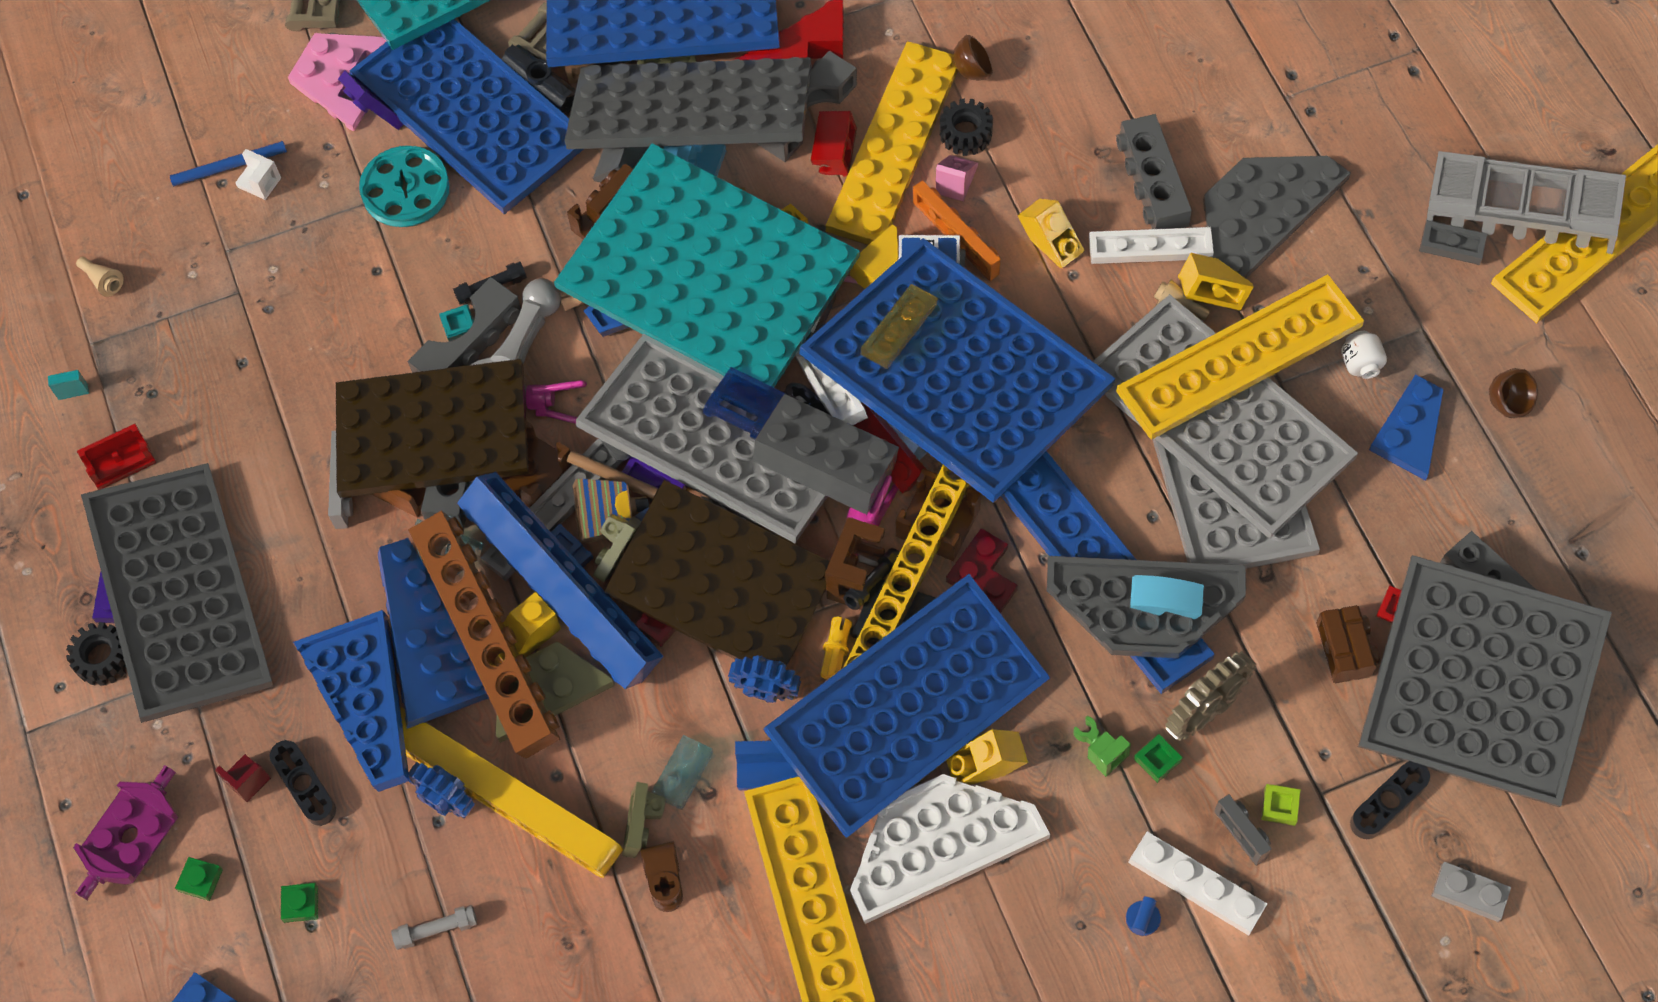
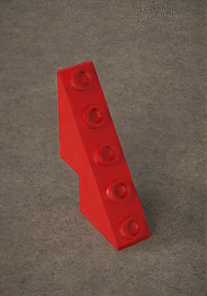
[733,0,844,60]

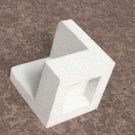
[236,149,281,200]

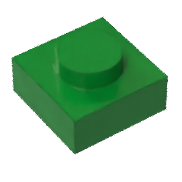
[1134,734,1183,783]
[175,857,223,901]
[281,883,318,923]

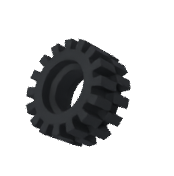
[940,98,993,156]
[66,622,126,686]

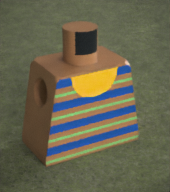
[572,479,649,544]

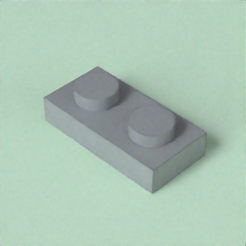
[1431,862,1511,922]

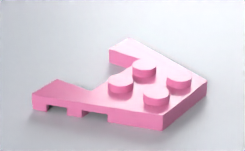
[288,33,386,131]

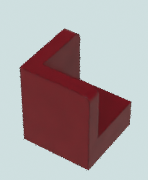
[214,754,271,802]

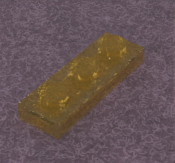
[860,284,938,369]

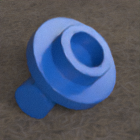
[1126,896,1161,936]

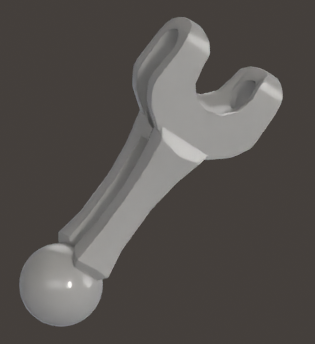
[471,278,561,404]

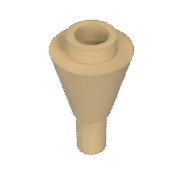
[76,257,124,297]
[1154,279,1210,321]

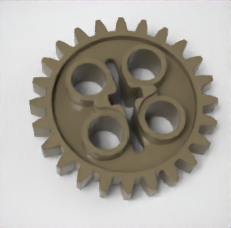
[1165,651,1256,741]

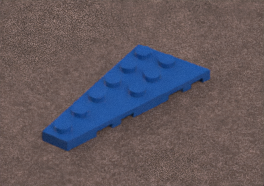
[378,538,489,729]
[293,610,410,792]

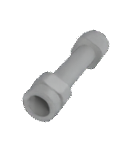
[391,905,477,950]

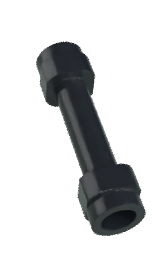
[453,261,527,305]
[843,548,900,610]

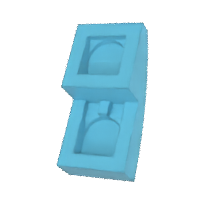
[1130,575,1204,619]

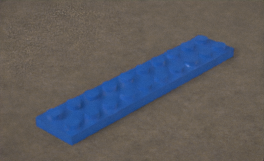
[1001,451,1215,694]

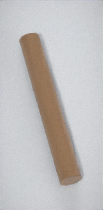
[567,450,659,500]

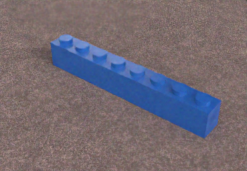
[457,472,664,689]

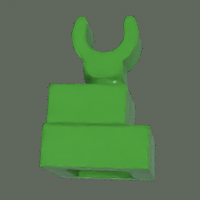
[1073,716,1131,777]

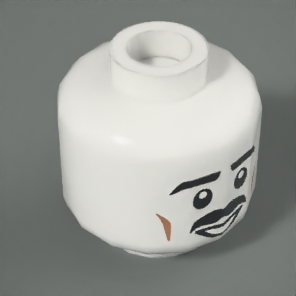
[1341,330,1387,379]

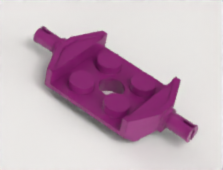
[73,765,178,901]

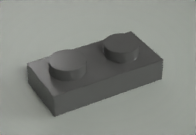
[1419,220,1487,265]
[1214,794,1272,866]

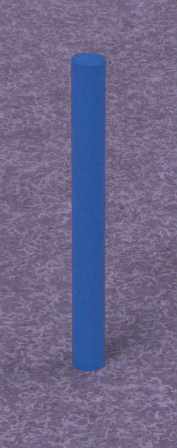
[170,141,287,187]

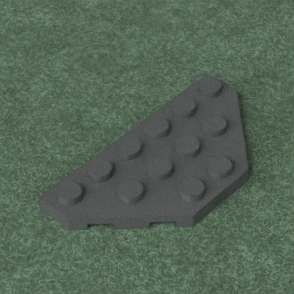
[1203,156,1351,278]
[1047,556,1246,658]

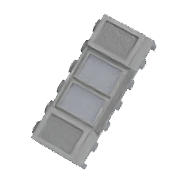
[1426,151,1626,254]

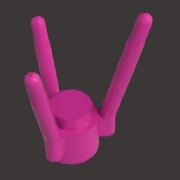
[526,380,587,424]
[846,475,898,526]

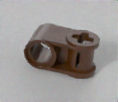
[640,841,683,912]

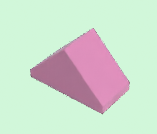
[936,155,978,202]

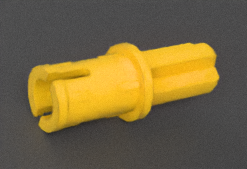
[820,617,852,681]

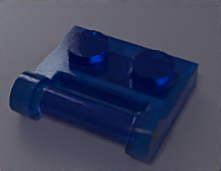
[703,367,786,439]

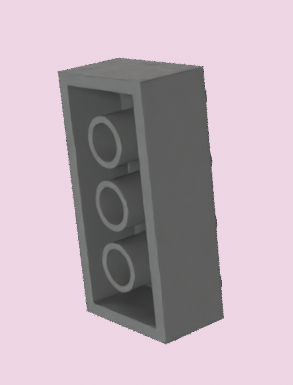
[753,394,899,515]

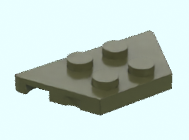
[496,641,614,743]

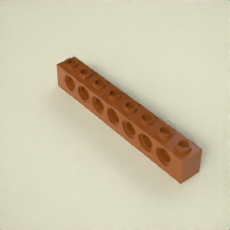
[408,510,561,759]

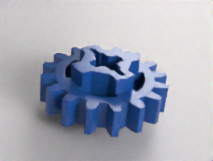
[728,656,801,702]
[409,762,475,819]

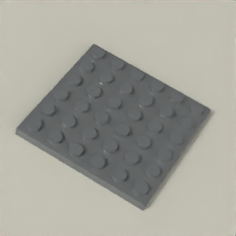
[1358,555,1612,807]

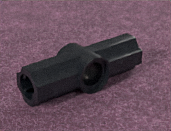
[501,44,576,113]

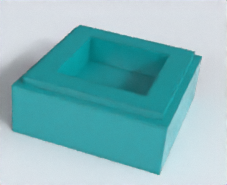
[439,304,474,341]
[48,370,89,400]

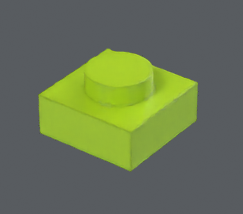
[1261,784,1301,826]

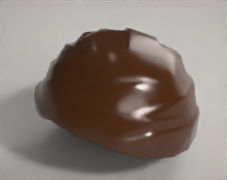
[953,35,993,81]
[1489,368,1538,418]

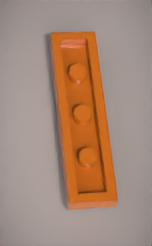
[913,180,1000,281]

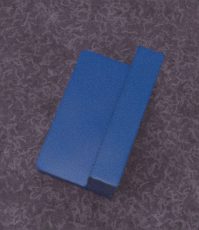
[735,741,798,791]

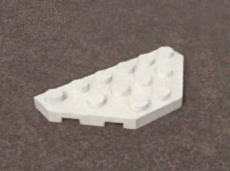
[850,774,1050,924]

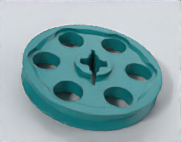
[359,146,450,227]

